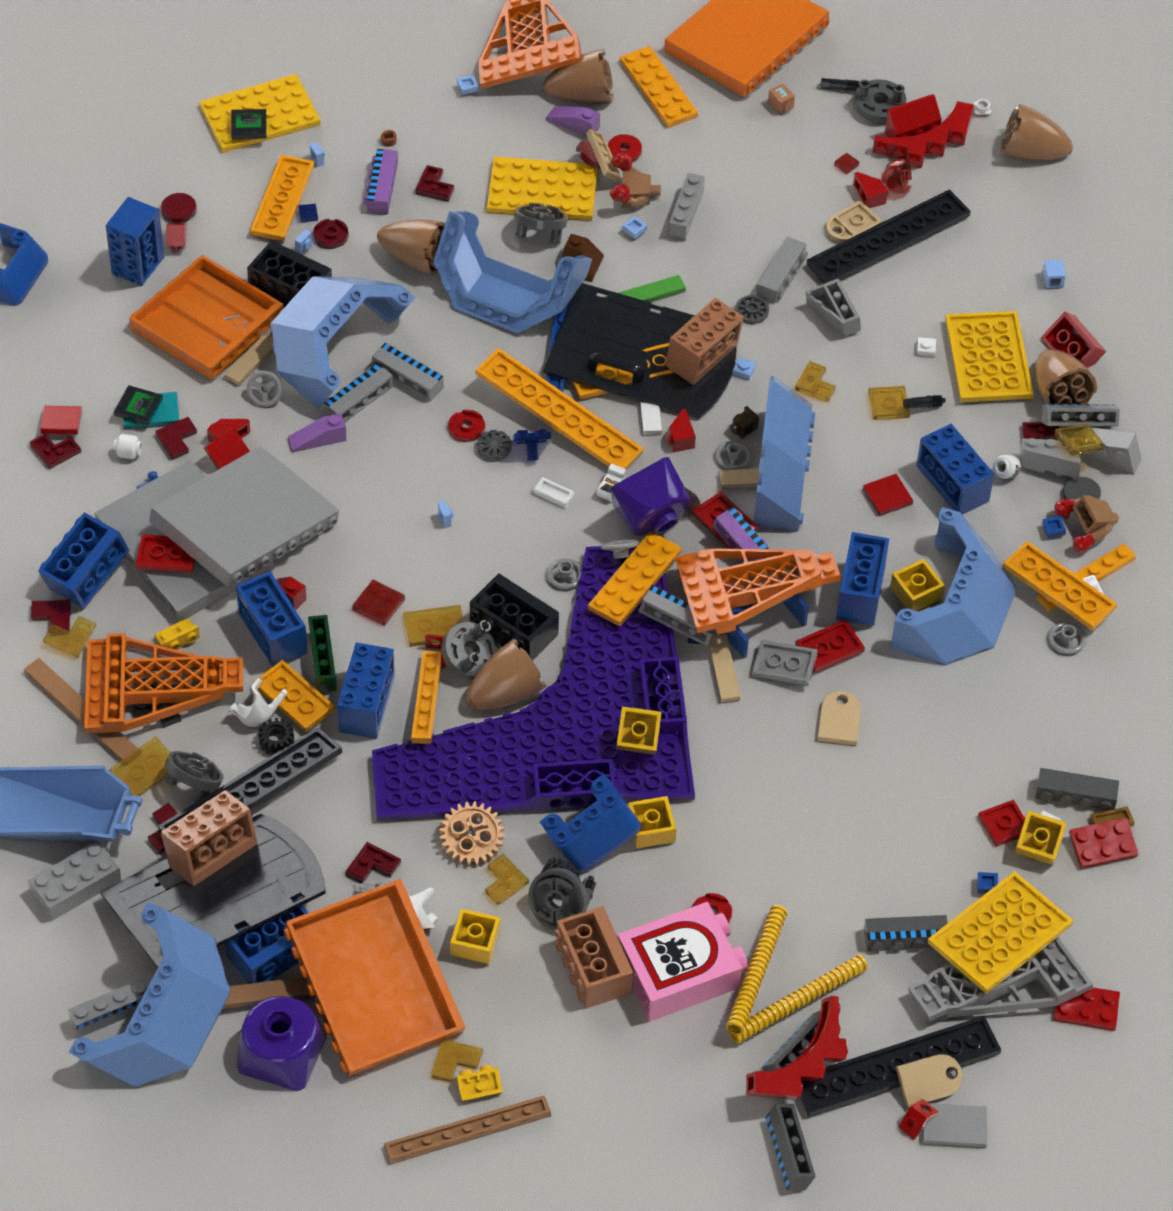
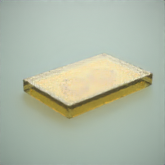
[403,605,465,647]
[109,736,170,797]

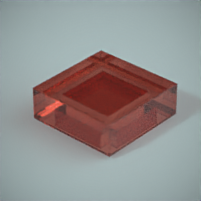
[834,152,859,174]

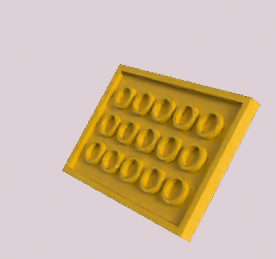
[199,74,321,153]
[487,156,598,221]
[945,311,1034,403]
[928,871,1074,994]

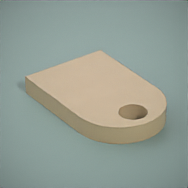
[826,200,883,243]
[818,691,861,746]
[896,1055,962,1108]

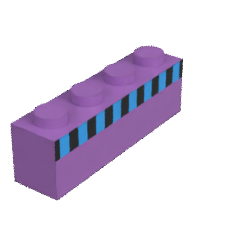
[364,149,398,214]
[713,507,771,577]

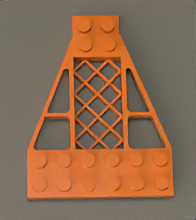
[479,0,582,89]
[675,549,841,635]
[84,633,243,733]

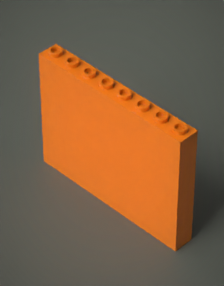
[665,0,830,97]
[283,878,465,1078]

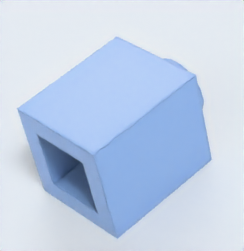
[1042,260,1065,288]

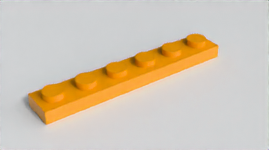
[1037,543,1136,612]
[411,651,442,744]

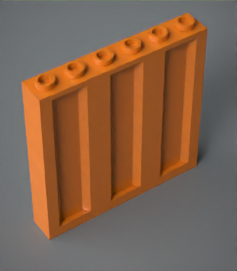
[129,255,284,380]

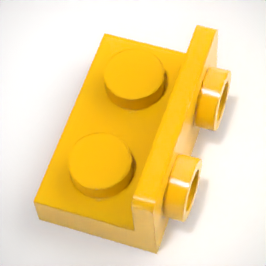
[154,618,200,650]
[455,1064,503,1101]

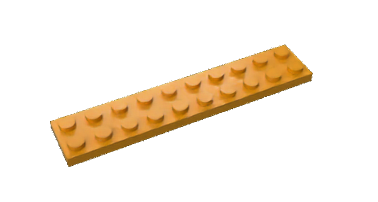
[475,348,644,470]

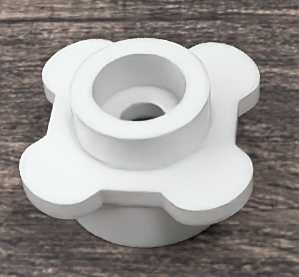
[974,99,991,115]

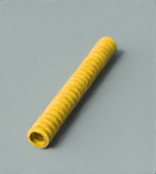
[726,905,788,1035]
[729,954,868,1044]

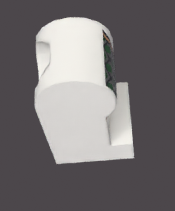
[597,464,626,502]

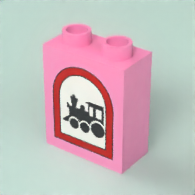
[618,902,748,1022]

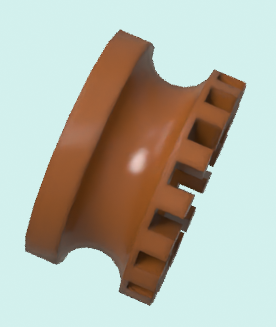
[381,130,397,147]

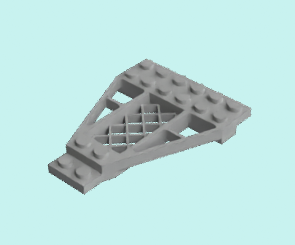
[908,937,1093,1022]

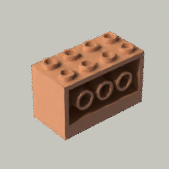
[665,297,744,385]
[161,790,258,886]
[554,906,633,1008]

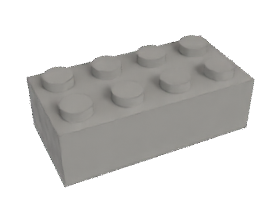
[28,840,121,921]

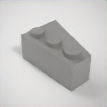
[805,279,861,337]
[1077,426,1141,475]
[1020,438,1081,481]

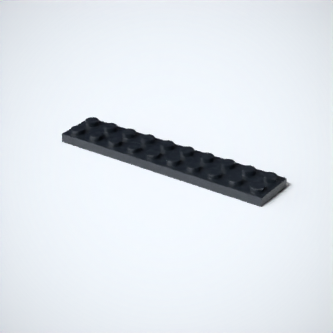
[806,189,971,284]
[158,727,343,833]
[800,1016,1001,1117]

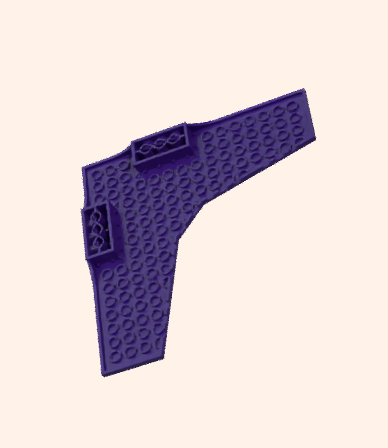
[372,544,695,821]

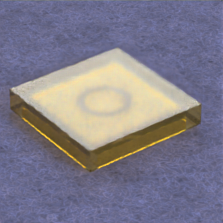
[868,385,910,420]
[1054,424,1105,456]

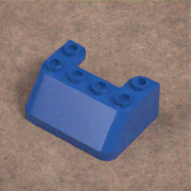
[539,773,641,873]

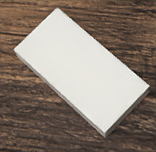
[640,402,662,435]
[533,477,575,509]

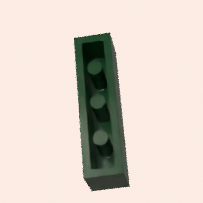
[308,615,337,693]

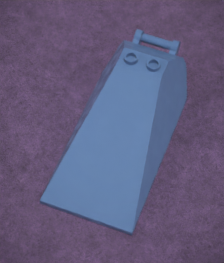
[0,765,143,843]

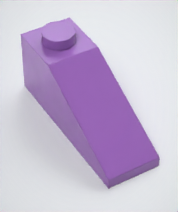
[546,106,600,136]
[288,413,347,453]

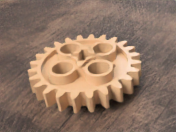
[439,801,504,866]

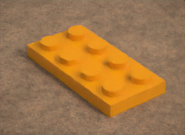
[253,660,335,732]

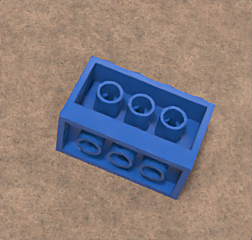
[105,197,164,286]
[916,423,994,515]
[38,512,130,609]
[836,532,890,626]
[236,571,307,667]
[337,642,395,739]
[225,898,308,984]

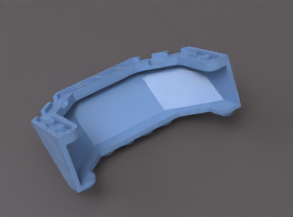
[433,210,592,334]
[270,276,416,409]
[754,376,815,532]
[891,507,1017,666]
[68,902,231,1088]

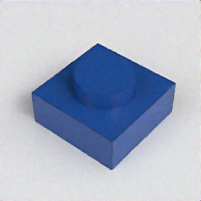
[1042,516,1066,538]
[977,872,998,894]

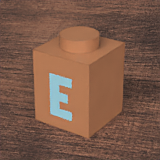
[768,84,795,115]

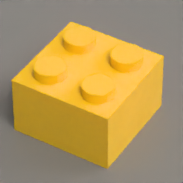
[890,559,945,611]
[616,707,662,755]
[628,796,676,849]
[1014,810,1067,866]
[450,909,501,964]

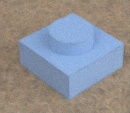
[457,75,479,95]
[309,141,325,167]
[622,216,647,239]
[295,229,312,254]
[732,358,756,380]
[438,501,454,528]

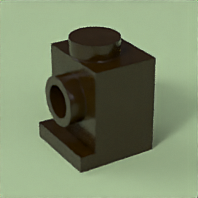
[730,406,759,439]

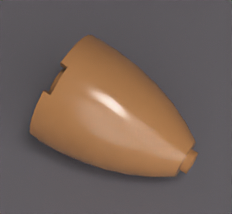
[543,49,614,103]
[1000,103,1074,160]
[377,219,445,276]
[1035,349,1097,404]
[465,639,546,710]

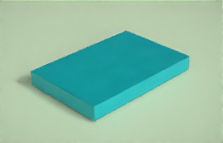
[123,392,179,429]

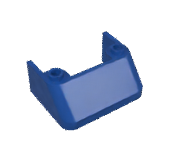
[0,223,48,306]
[723,594,809,658]

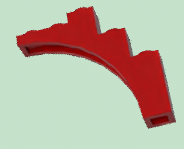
[873,101,974,168]
[746,996,848,1100]

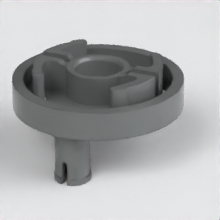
[854,79,906,123]
[514,203,568,244]
[442,620,498,680]
[164,751,224,803]
[528,868,593,929]

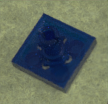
[512,429,551,461]

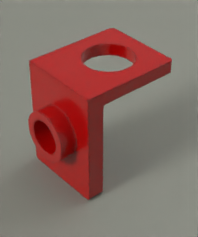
[425,634,446,668]
[898,1099,938,1139]

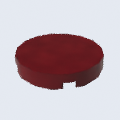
[576,141,601,169]
[161,193,197,223]
[313,219,349,249]

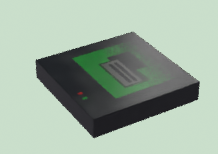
[231,109,267,139]
[114,385,163,426]

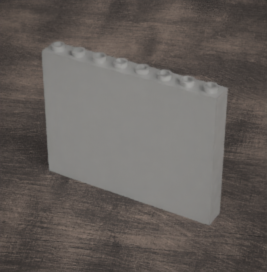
[149,446,339,587]
[94,461,275,622]

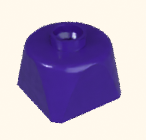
[611,457,691,536]
[237,996,327,1091]

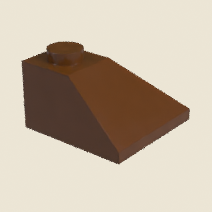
[562,234,604,282]

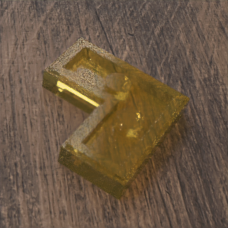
[795,361,836,402]
[43,616,96,658]
[485,854,529,906]
[432,1039,483,1083]

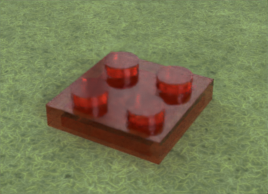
[352,579,405,626]

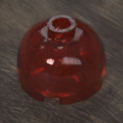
[881,158,912,194]

